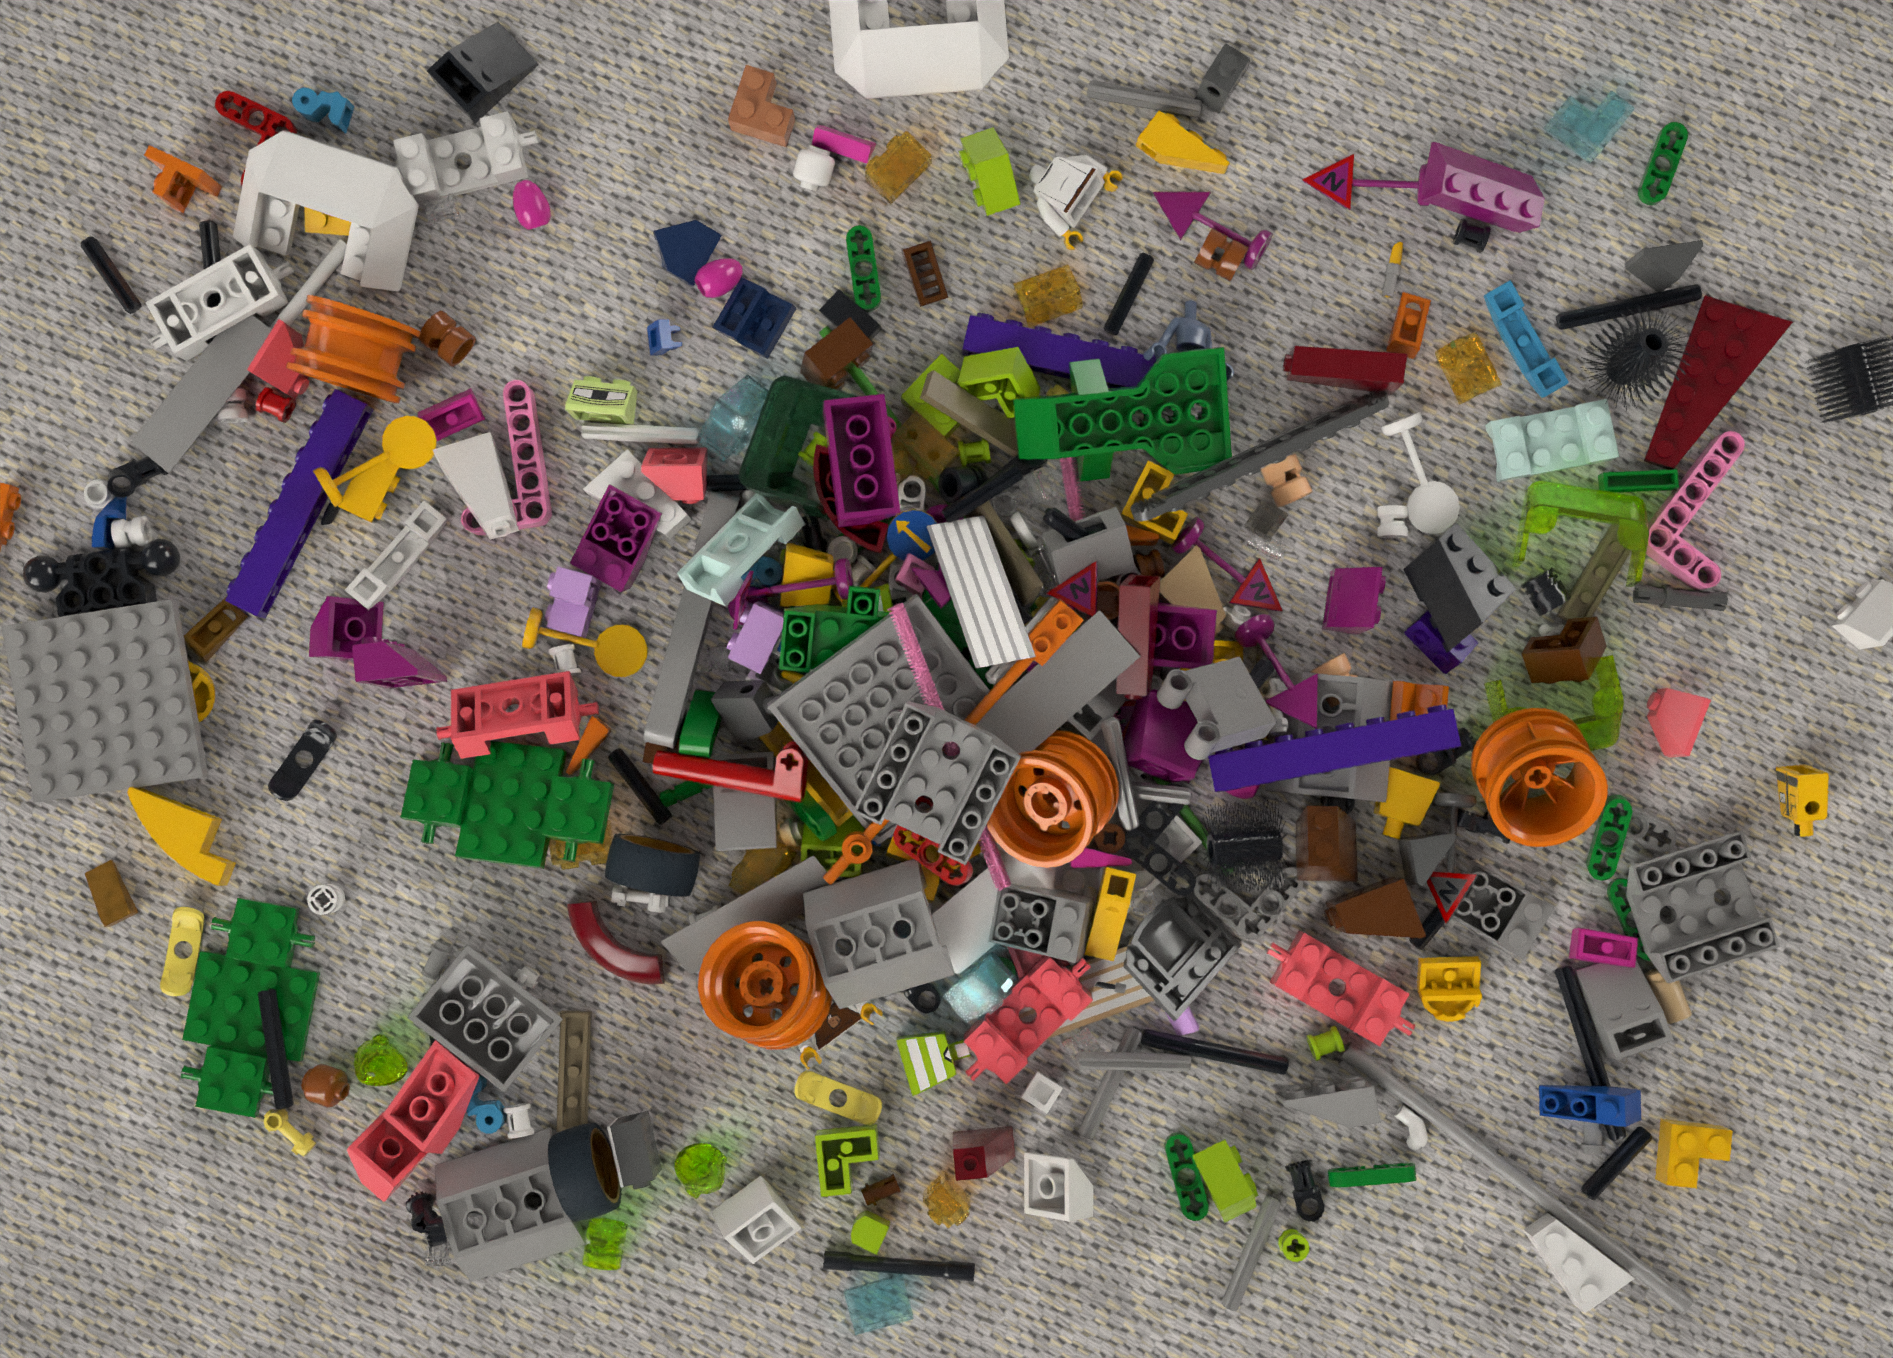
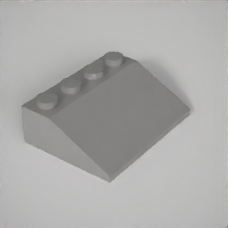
[407,945,563,1093]

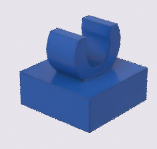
[647,319,682,356]

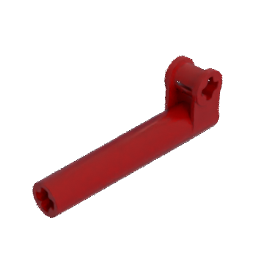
[653,740,809,803]

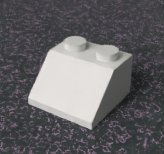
[1832,579,1893,650]
[712,1176,802,1264]

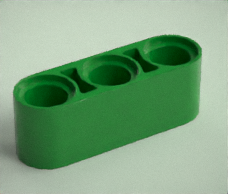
[679,689,722,758]

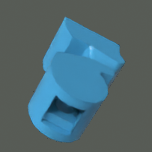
[292,87,355,134]
[741,556,783,588]
[466,1075,507,1134]

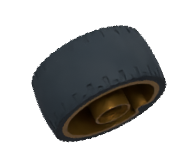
[605,834,700,897]
[548,1123,622,1221]

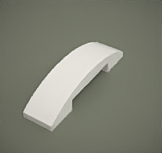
[345,501,448,610]

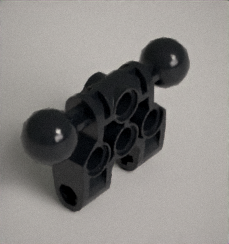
[22,539,180,617]

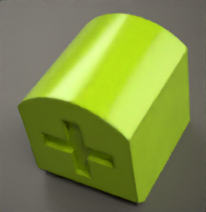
[851,1210,890,1255]

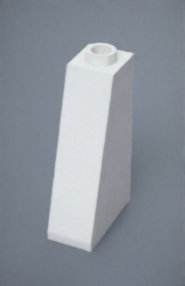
[433,432,519,540]

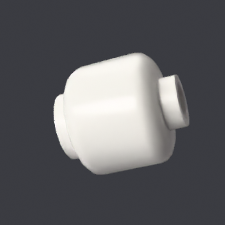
[793,145,835,191]

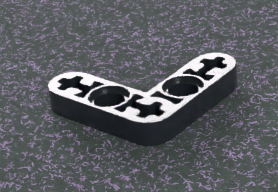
[1122,783,1196,896]

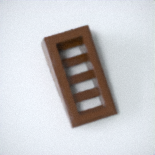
[901,241,949,307]

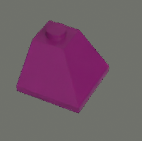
[309,596,384,660]

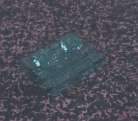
[844,1274,914,1335]

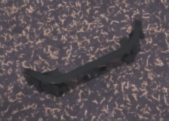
[268,720,337,801]

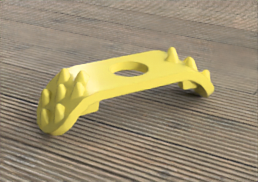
[160,907,204,996]
[795,1070,882,1126]

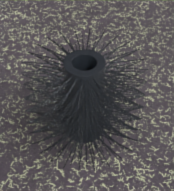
[1581,303,1694,411]
[1806,336,1893,423]
[1201,800,1290,895]

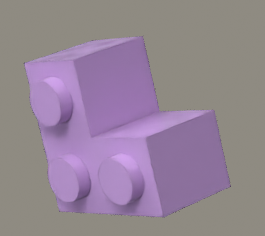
[545,566,602,638]
[726,599,784,674]

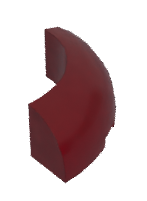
[813,444,888,554]
[567,901,665,985]

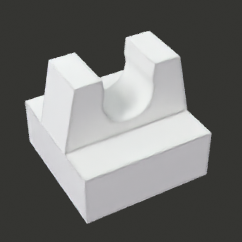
[1021,1071,1063,1114]

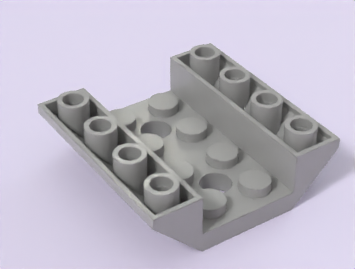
[1265,672,1393,803]
[853,702,1021,865]
[1626,831,1780,983]
[803,859,955,1009]
[435,1127,587,1282]

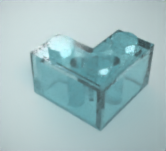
[1543,90,1635,164]
[696,374,775,461]
[943,952,1017,1023]

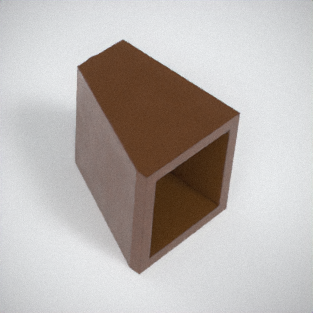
[1296,806,1358,882]
[1324,877,1426,938]

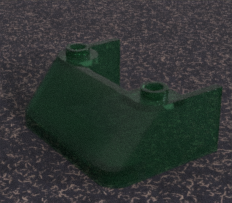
[739,376,858,521]

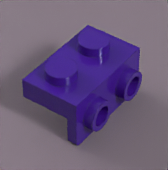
[1404,609,1479,674]

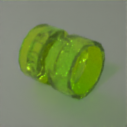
[582,1218,628,1270]

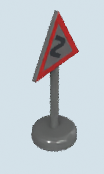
[1426,793,1478,924]

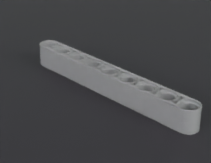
[643,491,741,748]

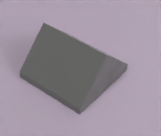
[1625,240,1703,292]
[1398,832,1458,886]

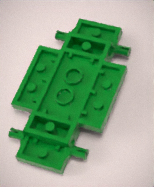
[400,741,614,869]
[181,897,320,1118]

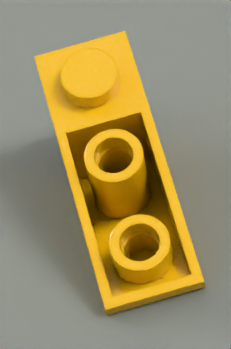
[1136,110,1230,174]
[338,459,401,523]
[1084,867,1136,961]

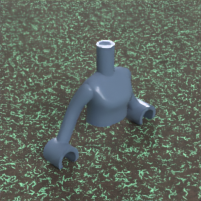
[1143,300,1234,381]

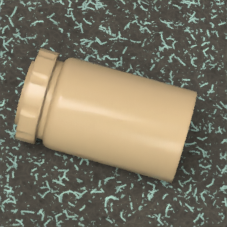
[1644,968,1692,1024]

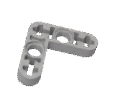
[1192,867,1304,940]

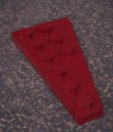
[1644,295,1793,470]

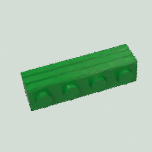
[1598,469,1679,493]

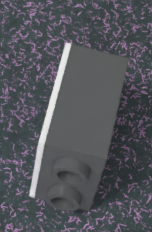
[607,1111,662,1189]

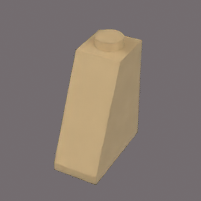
[1159,545,1226,636]

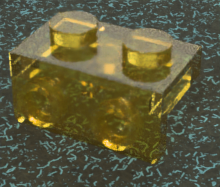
[1013,264,1083,327]
[1435,332,1502,404]

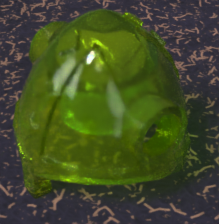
[353,1034,408,1086]
[674,1143,727,1199]

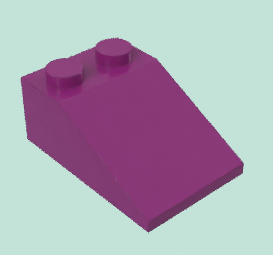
[1153,603,1217,669]

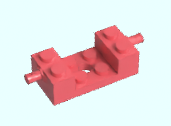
[436,671,599,759]
[1267,931,1415,1047]
[964,955,1093,1084]

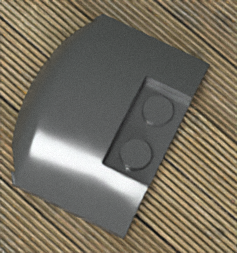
[1123,892,1242,1021]

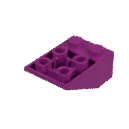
[570,484,663,592]
[1322,567,1386,635]

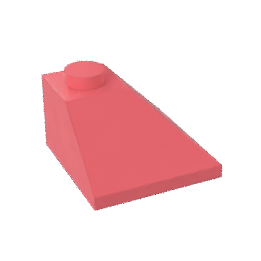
[247,319,310,399]
[641,447,708,504]
[1647,688,1711,758]
[347,1110,428,1202]

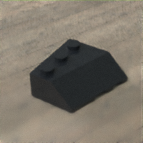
[1403,523,1517,653]

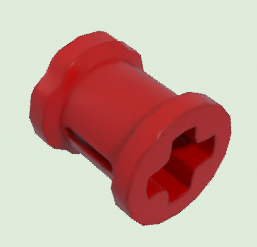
[255,387,296,423]

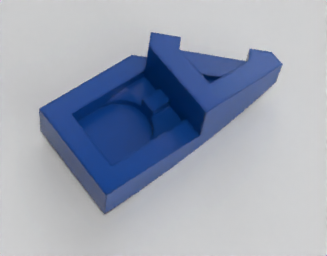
[92,497,127,550]

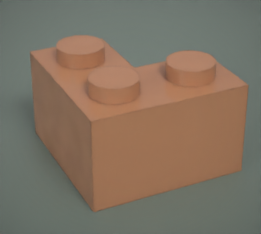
[728,65,795,148]

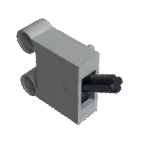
[1042,507,1141,611]
[1157,656,1276,760]

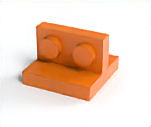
[144,145,222,213]
[1389,681,1449,721]

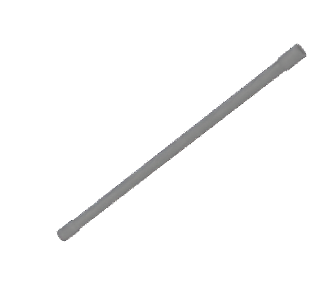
[1340,1042,1693,1313]

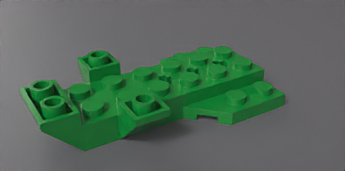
[1013,347,1232,482]
[779,585,993,690]

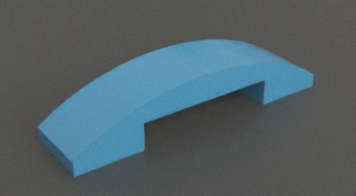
[1484,280,1569,398]

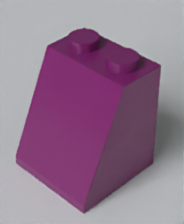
[1123,689,1198,783]

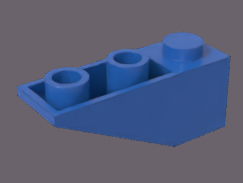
[1539,1085,1641,1127]

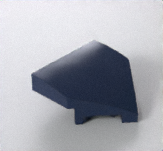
[653,220,722,287]

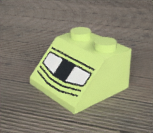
[565,376,638,425]

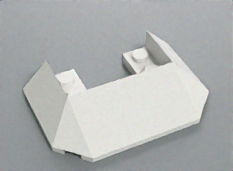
[829,0,1009,99]
[233,130,419,292]
[895,843,1056,974]

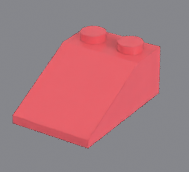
[382,1040,479,1154]

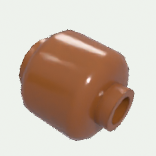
[301,1064,350,1107]

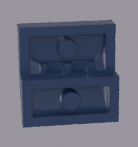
[712,277,796,359]

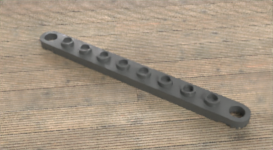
[1131,391,1389,521]

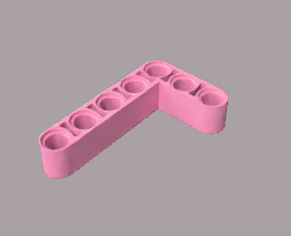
[461,380,552,535]
[1638,431,1745,590]

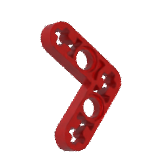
[215,91,297,185]
[893,795,973,885]

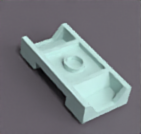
[1485,399,1619,482]
[677,493,805,606]

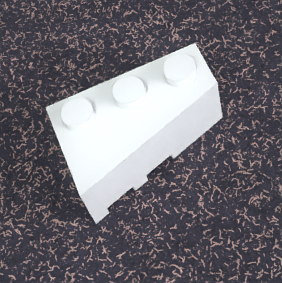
[583,449,691,540]
[1523,1213,1635,1313]

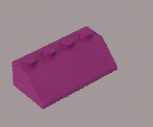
[1421,142,1545,233]
[823,394,901,527]
[352,637,447,688]

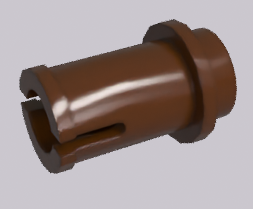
[861,1174,901,1206]

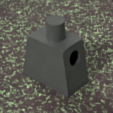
[1194,44,1250,114]
[711,680,779,745]

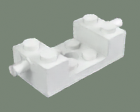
[393,111,539,205]
[145,244,295,361]

